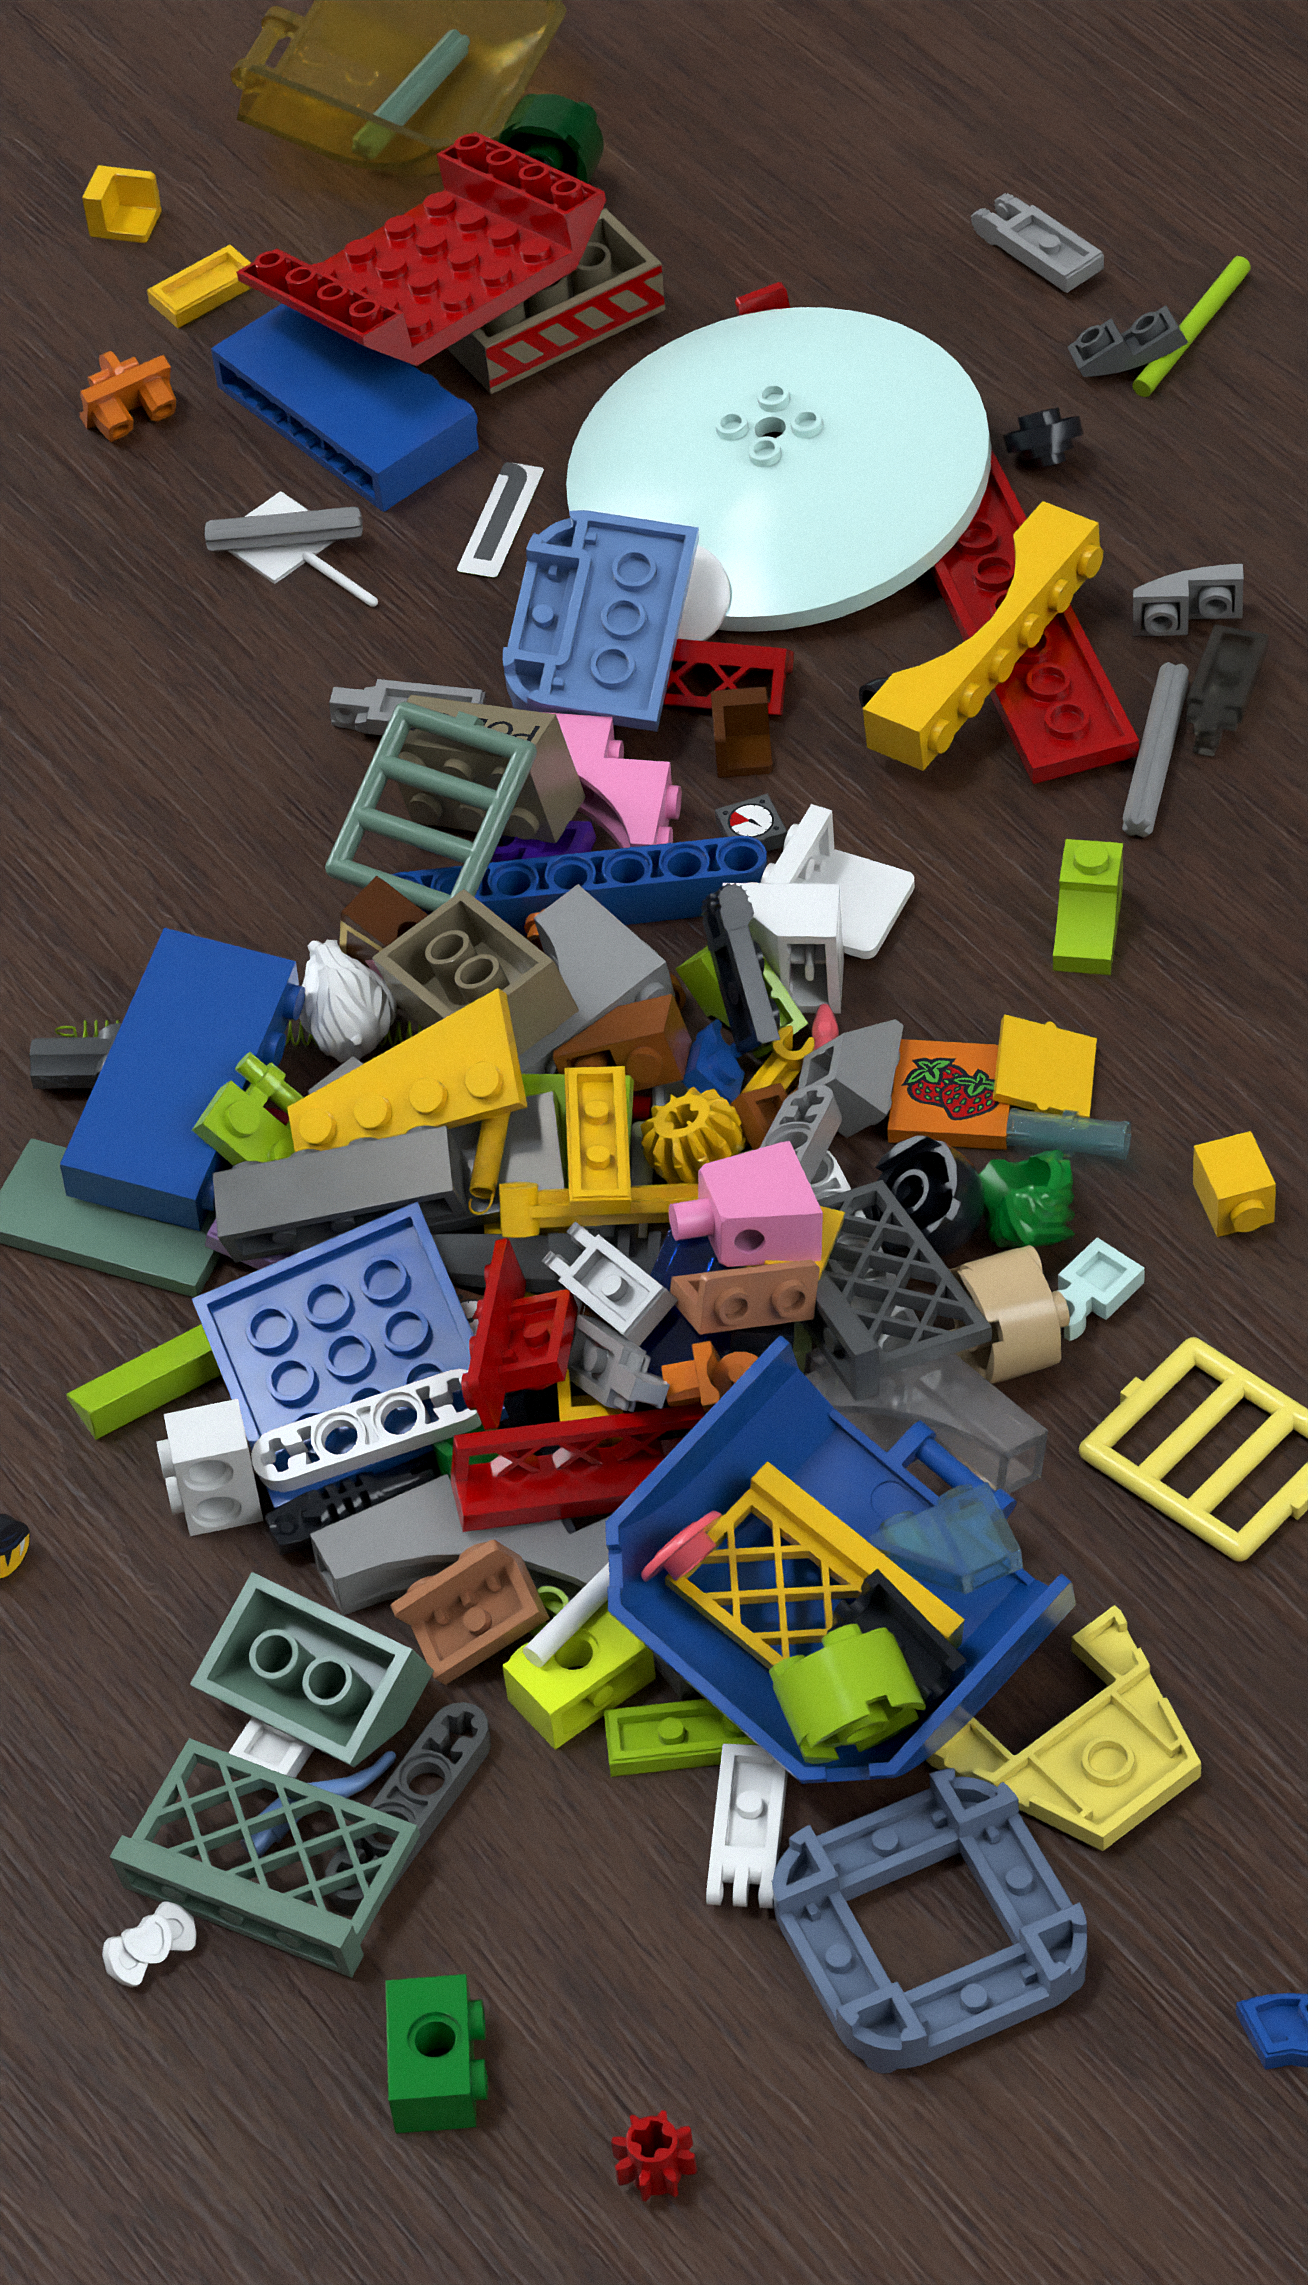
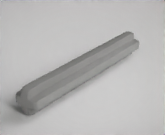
[1122,662,1189,838]

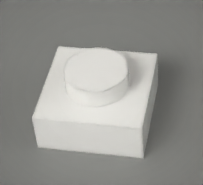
[229,1717,315,1778]

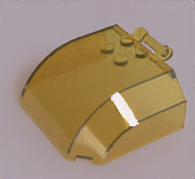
[230,0,567,177]

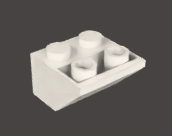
[723,882,844,1014]

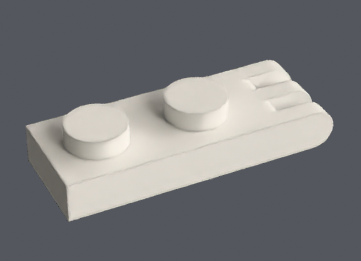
[706,1744,788,1909]

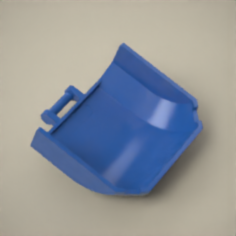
[605,1336,1076,1784]

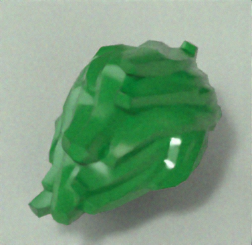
[978,1149,1075,1249]

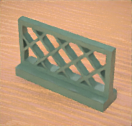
[110,1738,421,1978]

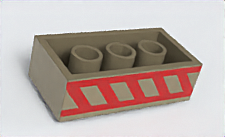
[447,208,665,394]

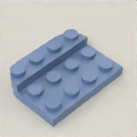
[503,510,699,732]

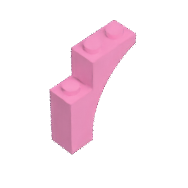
[543,712,682,848]

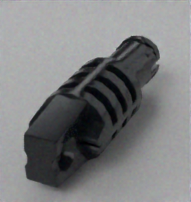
[265,1455,436,1555]

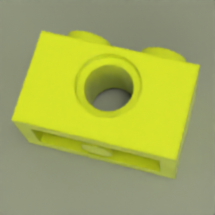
[502,1600,656,1750]

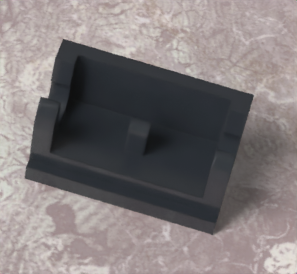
[827,1568,967,1727]

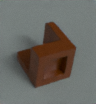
[711,687,773,778]

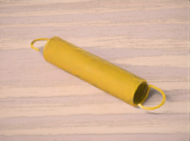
[468,1112,510,1215]

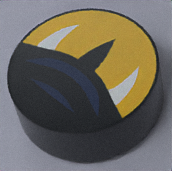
[0,1513,30,1579]

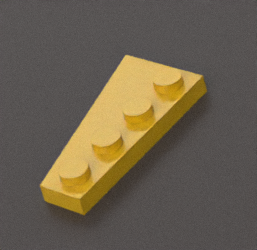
[287,988,527,1152]

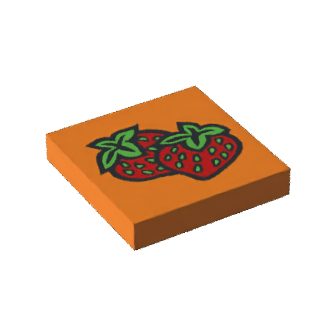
[887,1039,1011,1150]

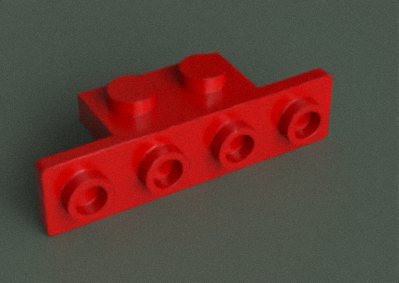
[461,1238,578,1431]

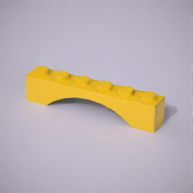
[863,501,1103,771]

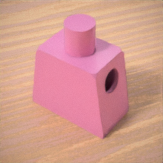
[669,1141,823,1267]

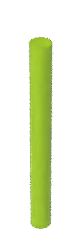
[1132,256,1251,397]

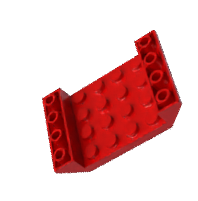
[236,132,606,366]

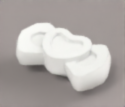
[102,1901,197,1987]

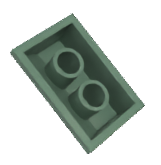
[190,1572,434,1767]

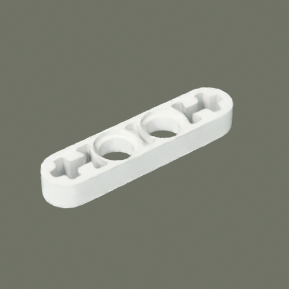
[251,1369,482,1492]

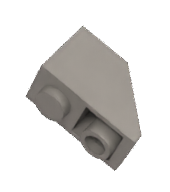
[798,1019,904,1138]

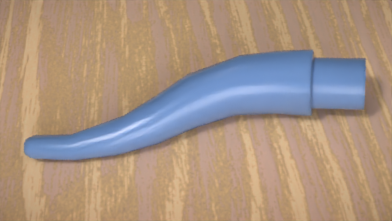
[240,1751,396,1858]

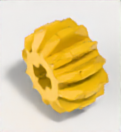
[640,1087,744,1184]

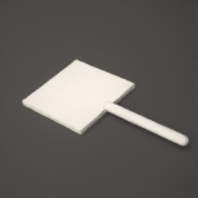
[228,491,378,607]

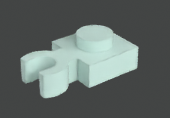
[1057,1238,1145,1341]

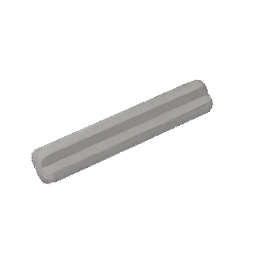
[204,506,363,552]

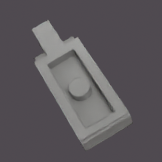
[329,679,486,735]
[567,1314,670,1412]

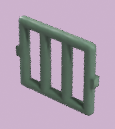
[325,702,537,913]

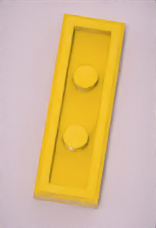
[564,1066,631,1216]

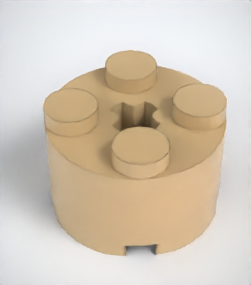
[949,1245,1070,1386]

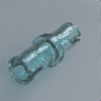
[1006,1108,1131,1160]

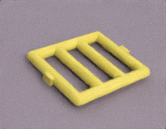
[1079,1337,1308,1562]

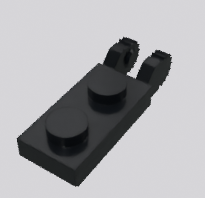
[700,883,780,1055]

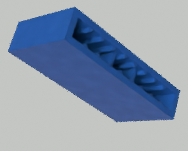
[211,304,479,512]
[60,928,305,1231]

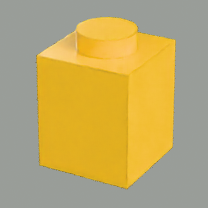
[1193,1131,1276,1237]

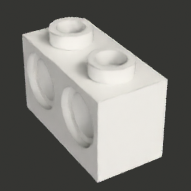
[156,1399,263,1536]

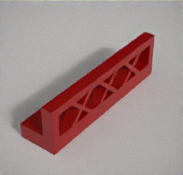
[663,639,795,716]
[451,1404,705,1532]

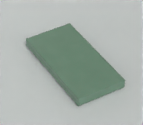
[0,1138,222,1298]

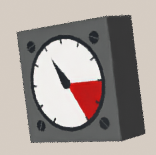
[715,793,787,851]

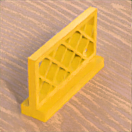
[665,1461,965,1670]

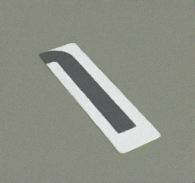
[457,462,544,578]

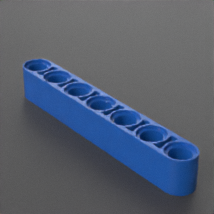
[392,836,768,936]

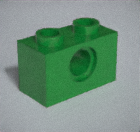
[386,1974,488,2134]

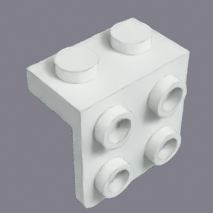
[760,804,915,959]

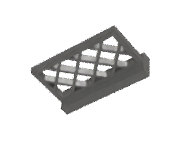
[800,1180,992,1402]

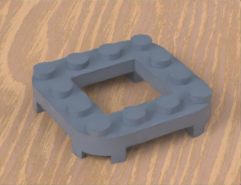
[772,1768,1087,2074]

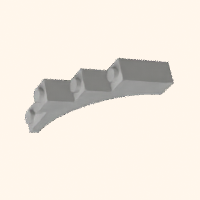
[310,1474,697,1700]

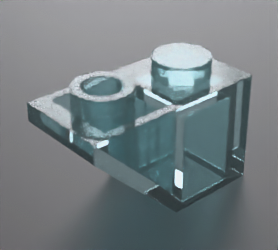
[870,1482,1023,1594]

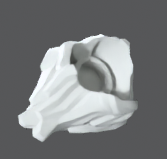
[299,939,397,1062]

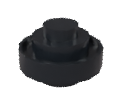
[1003,407,1084,469]

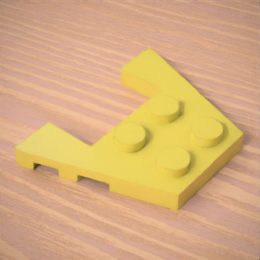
[926,1605,1201,1851]

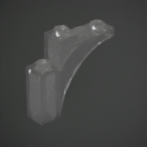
[804,1347,1048,1494]

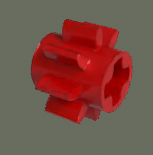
[611,2110,697,2202]

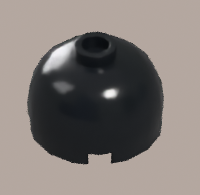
[863,1135,985,1258]

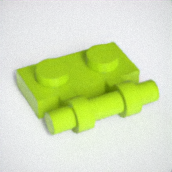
[192,1052,304,1166]

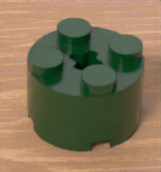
[496,94,604,184]

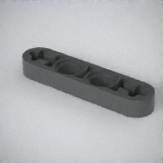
[325,1702,491,1917]

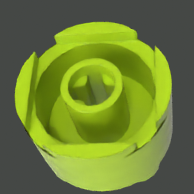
[769,1624,926,1764]

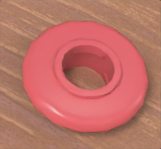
[641,1511,723,1582]

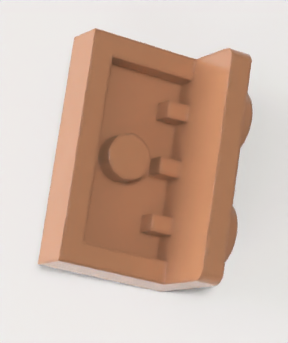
[670,1259,820,1335]
[391,1540,550,1685]

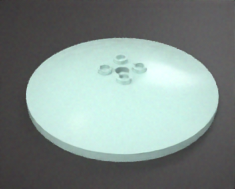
[566,307,991,632]

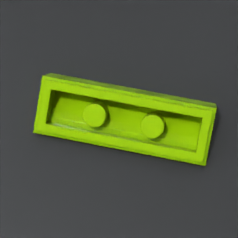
[66,1324,222,1440]

